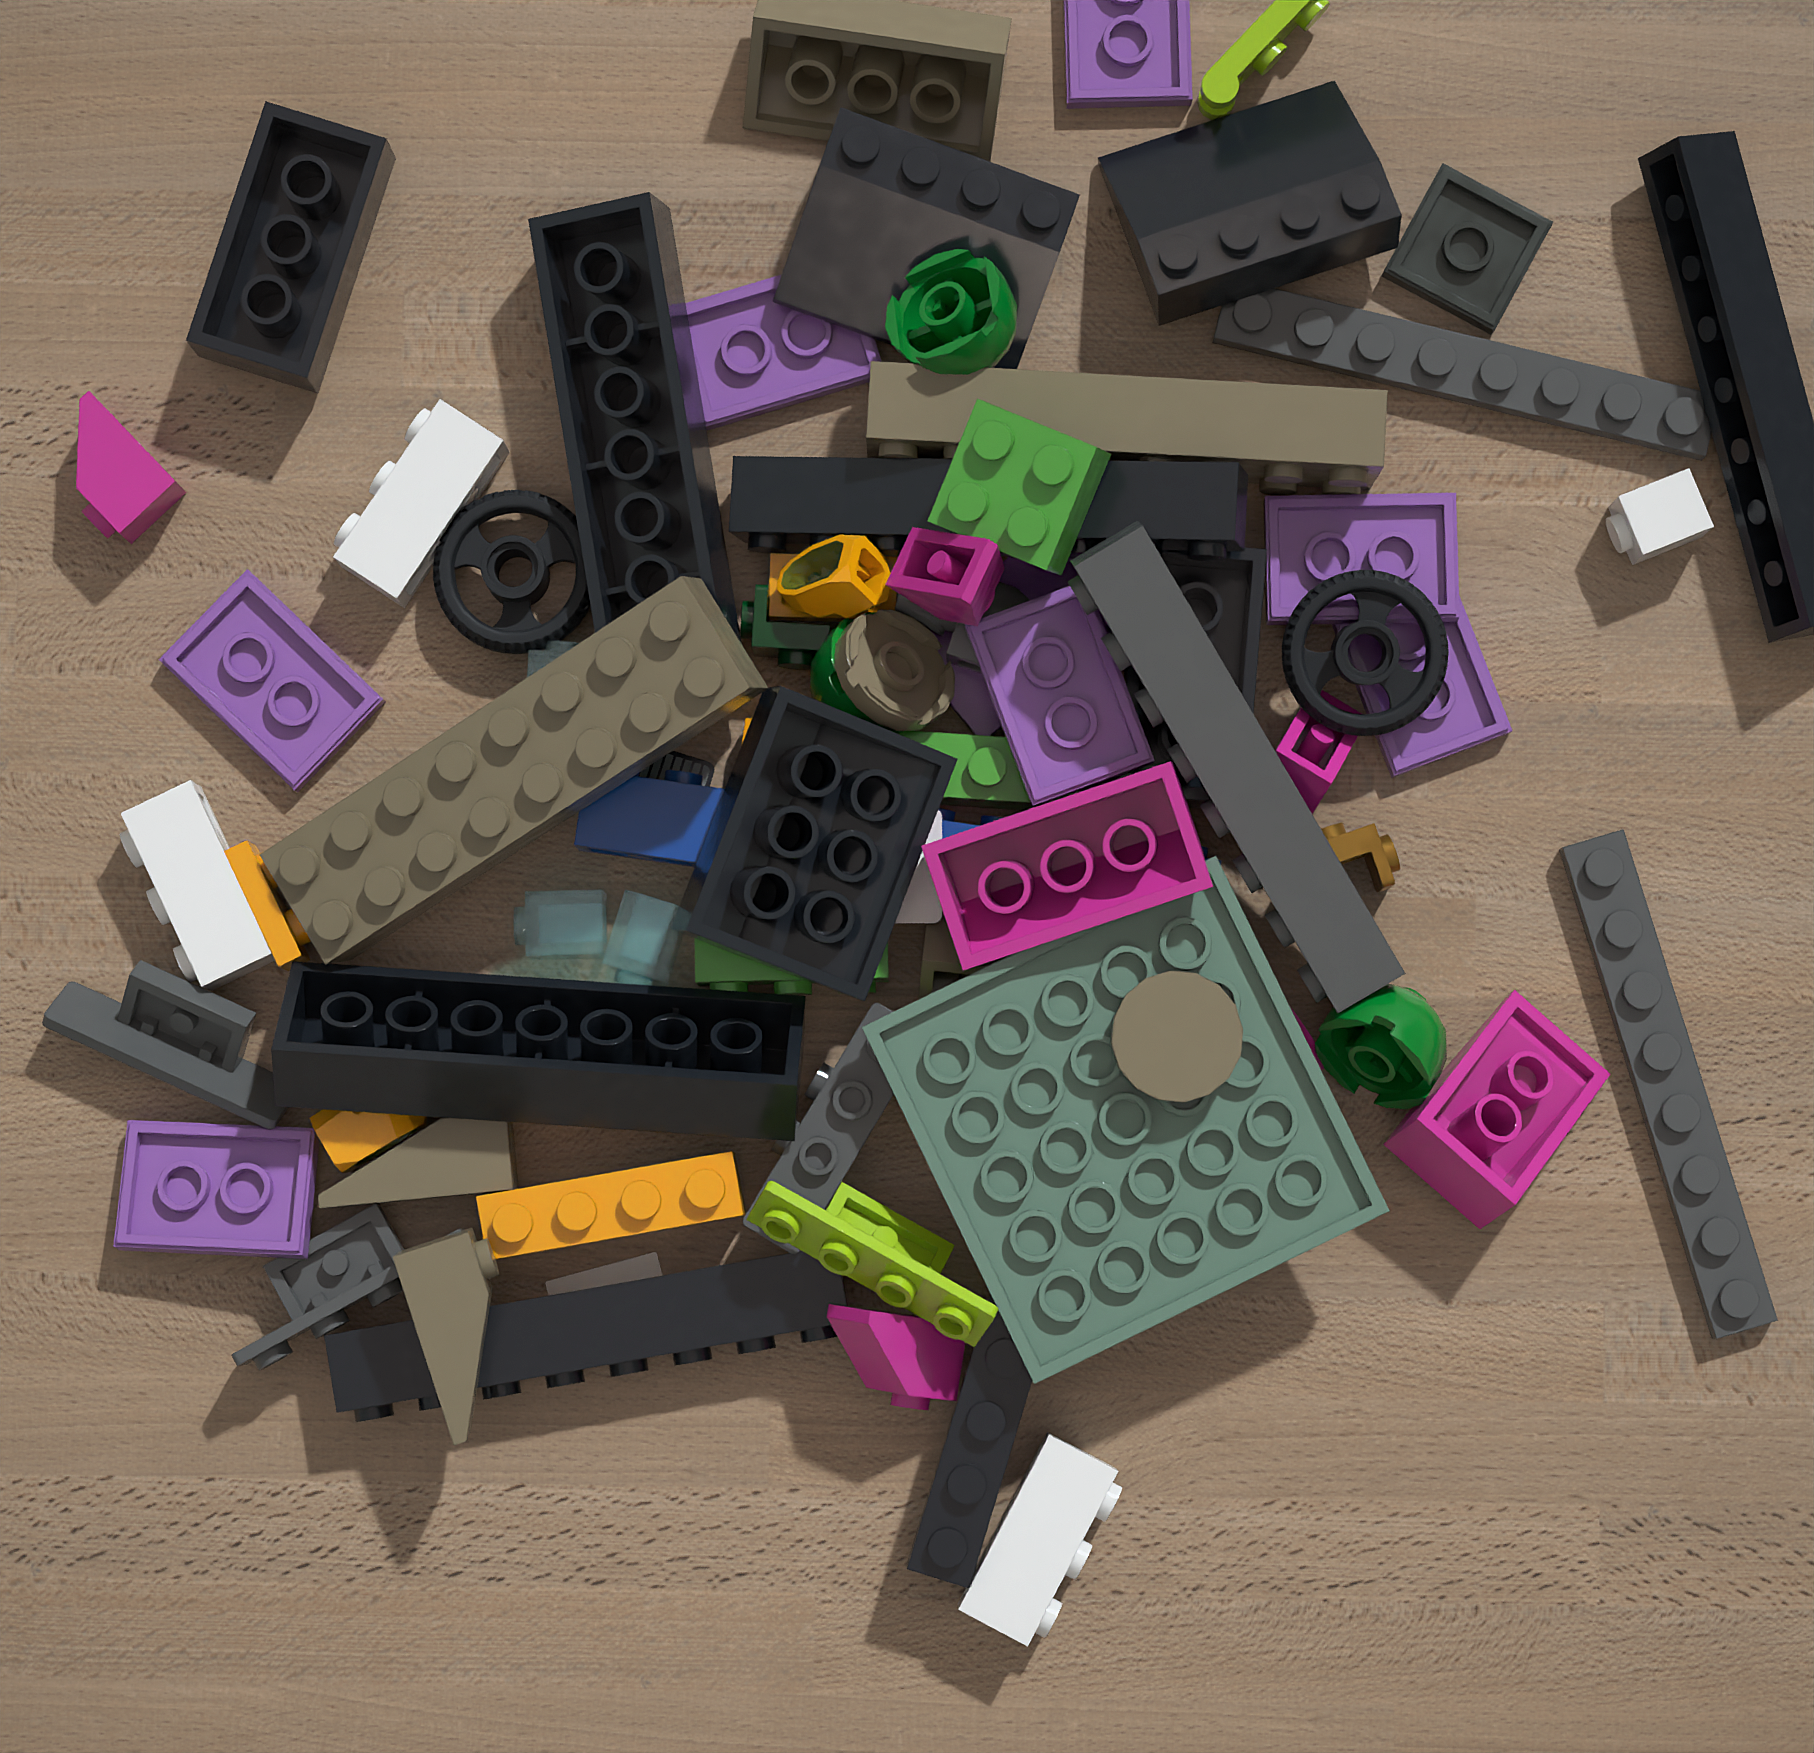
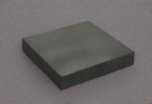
[1381,163,1553,335]

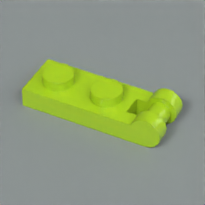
[1197,0,1330,120]

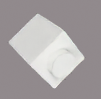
[1606,468,1714,565]

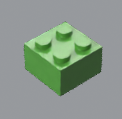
[928,398,1111,575]

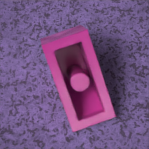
[76,391,186,544]
[885,527,1005,626]
[1275,690,1362,814]
[827,1304,965,1410]

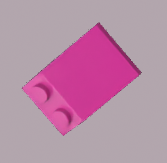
[1383,990,1610,1229]

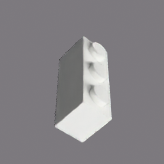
[333,399,509,608]
[119,780,275,991]
[958,1432,1122,1647]

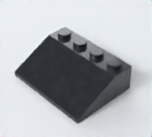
[1098,80,1402,326]
[773,107,1080,369]
[671,686,958,1001]

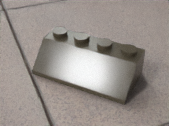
[743,0,1012,162]

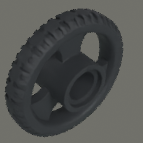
[433,490,591,654]
[1282,570,1449,736]

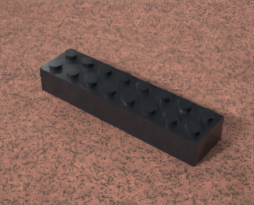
[528,192,751,702]
[271,961,806,1141]

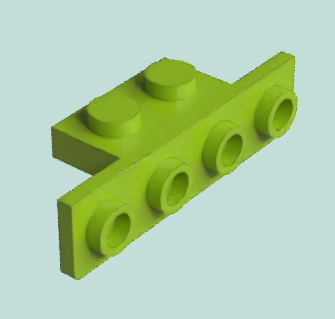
[746,1181,998,1347]

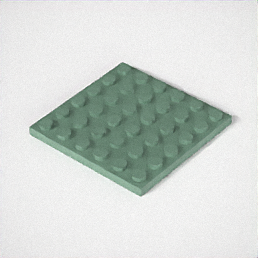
[862,856,1390,1384]

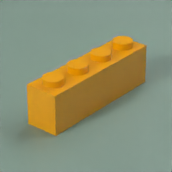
[476,1151,746,1260]

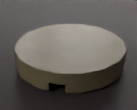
[834,610,955,731]
[1110,971,1243,1102]

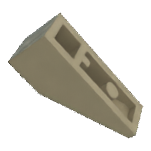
[318,1118,519,1208]
[393,1228,499,1445]

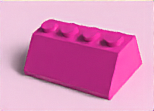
[921,761,1213,970]

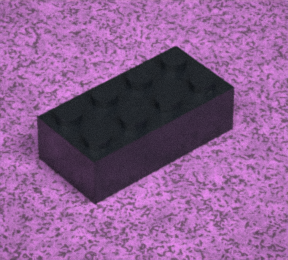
[186,101,396,394]
[1115,547,1267,809]

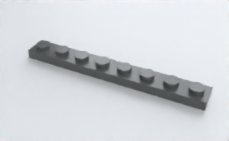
[1212,288,1712,461]
[1559,829,1778,1339]

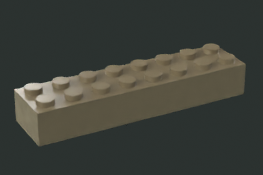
[866,361,1388,495]
[260,576,768,964]

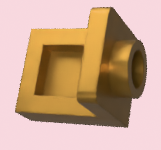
[1321,822,1400,893]

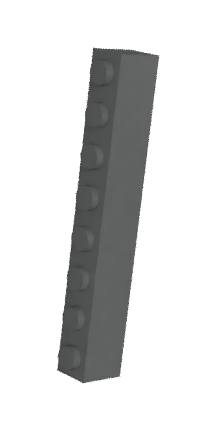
[1068,521,1406,1013]

